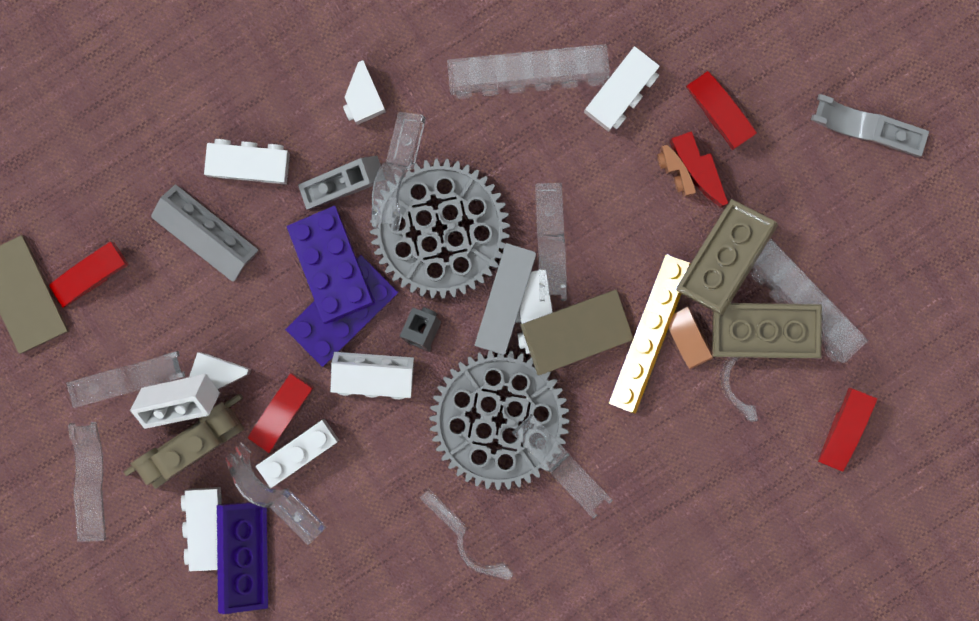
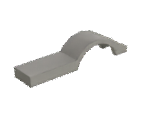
[811,94,929,157]

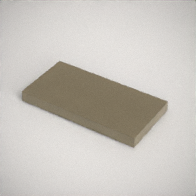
[676,199,778,316]
[0,235,69,354]
[520,289,633,375]
[712,303,822,358]

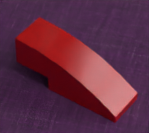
[686,71,757,150]
[669,131,728,207]
[49,241,129,308]
[248,373,314,453]
[818,388,878,472]

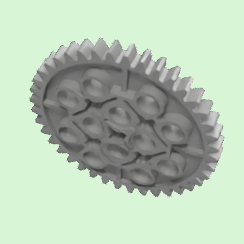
[370,159,510,299]
[429,350,569,490]

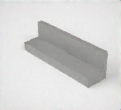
[151,184,258,282]
[474,243,536,355]

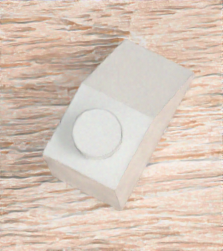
[343,60,386,125]
[189,352,252,390]

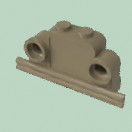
[124,394,245,489]

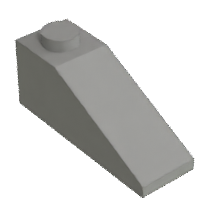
[298,156,386,210]

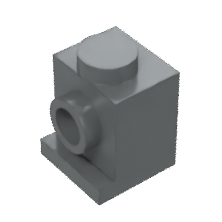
[400,307,441,352]

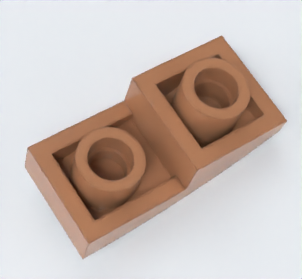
[657,145,696,197]
[668,307,714,369]

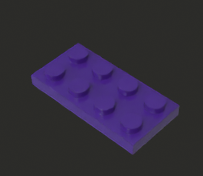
[286,206,374,324]
[285,255,398,367]
[217,501,268,614]

